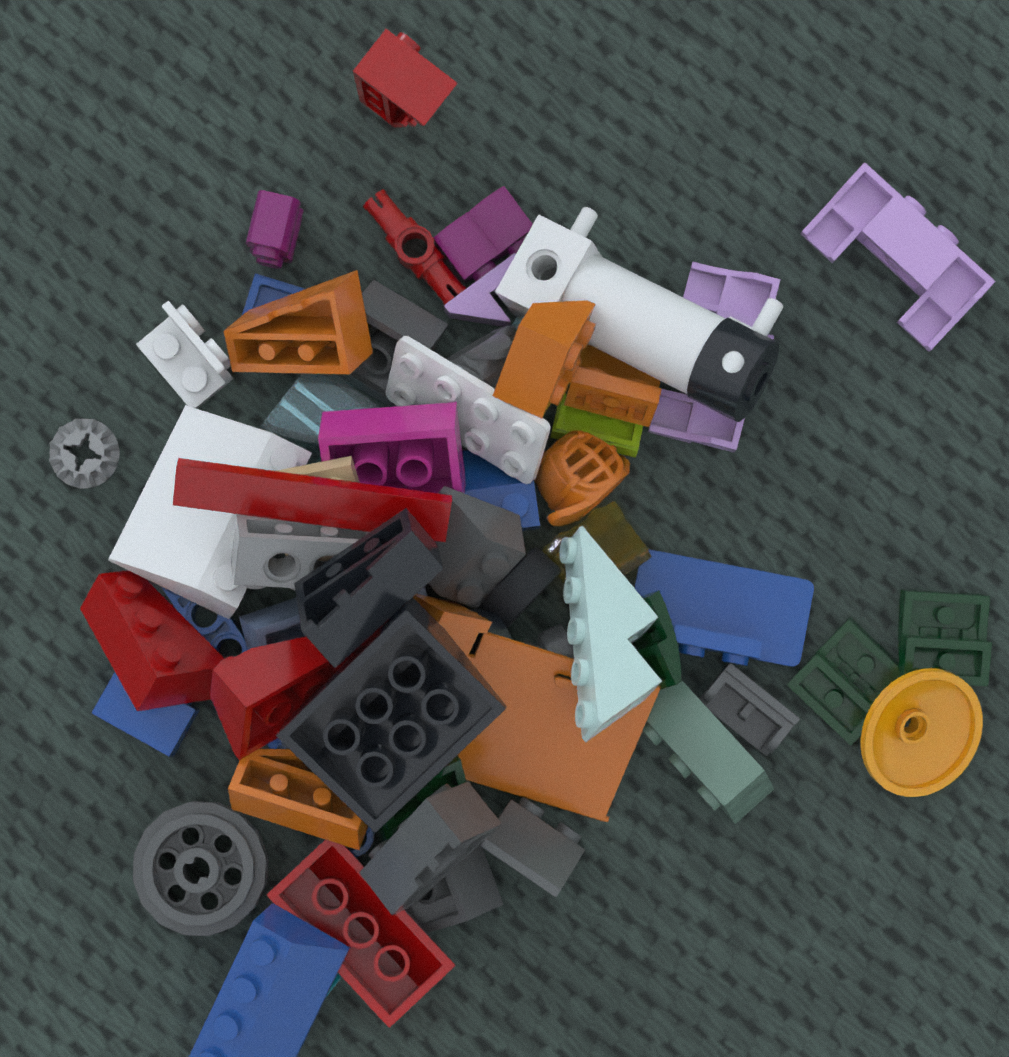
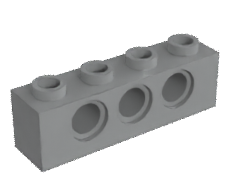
[231,514,370,591]

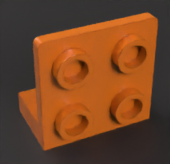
[564,344,662,427]

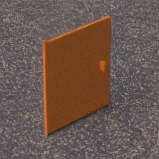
[458,632,661,822]

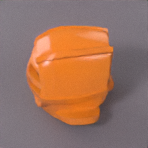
[534,430,630,527]

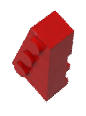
[353,29,458,128]
[80,570,225,711]

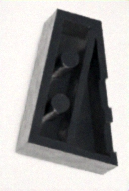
[294,508,444,668]

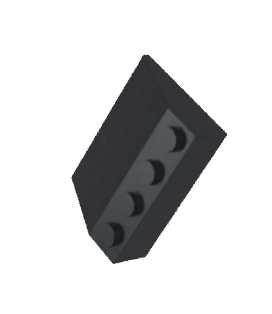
[276,597,507,833]

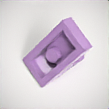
[444,253,516,327]

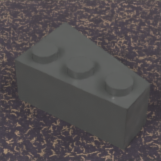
[359,782,502,915]

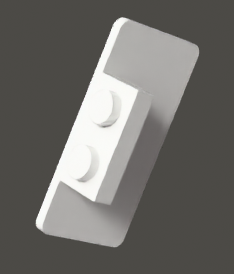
[385,336,551,484]

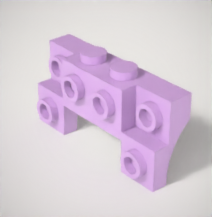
[801,162,996,352]
[648,262,781,452]

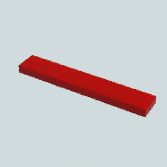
[172,458,452,542]

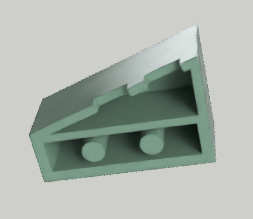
[642,681,774,824]

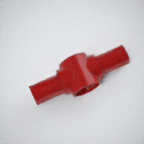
[363,189,467,305]

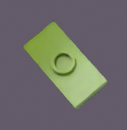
[550,393,643,458]

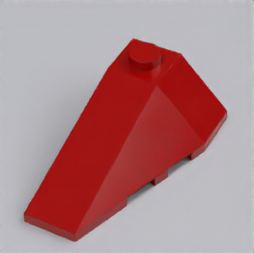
[210,619,389,760]

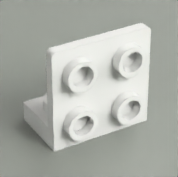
[136,301,234,409]

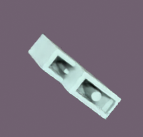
[559,526,662,743]

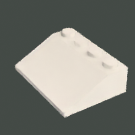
[108,405,312,619]

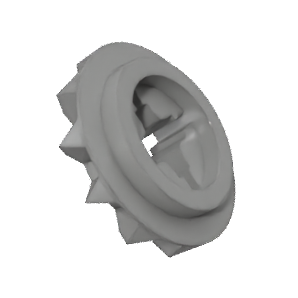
[49,419,120,489]

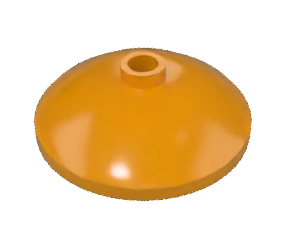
[861,668,983,797]

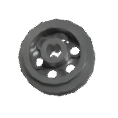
[133,801,269,936]

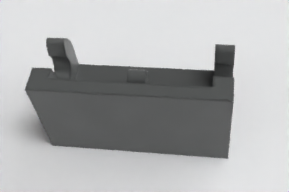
[699,663,800,757]

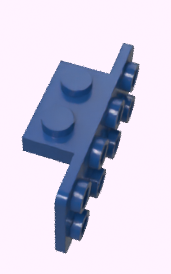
[634,550,814,667]

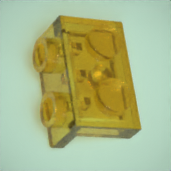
[542,501,652,585]

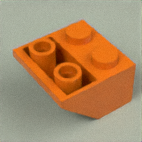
[492,300,596,418]

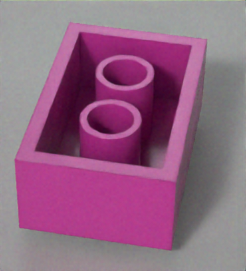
[318,402,466,494]

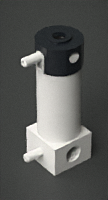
[495,207,783,422]

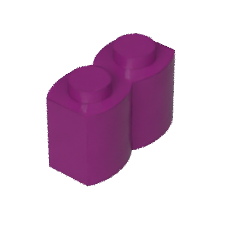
[433,186,533,284]
[245,190,304,269]

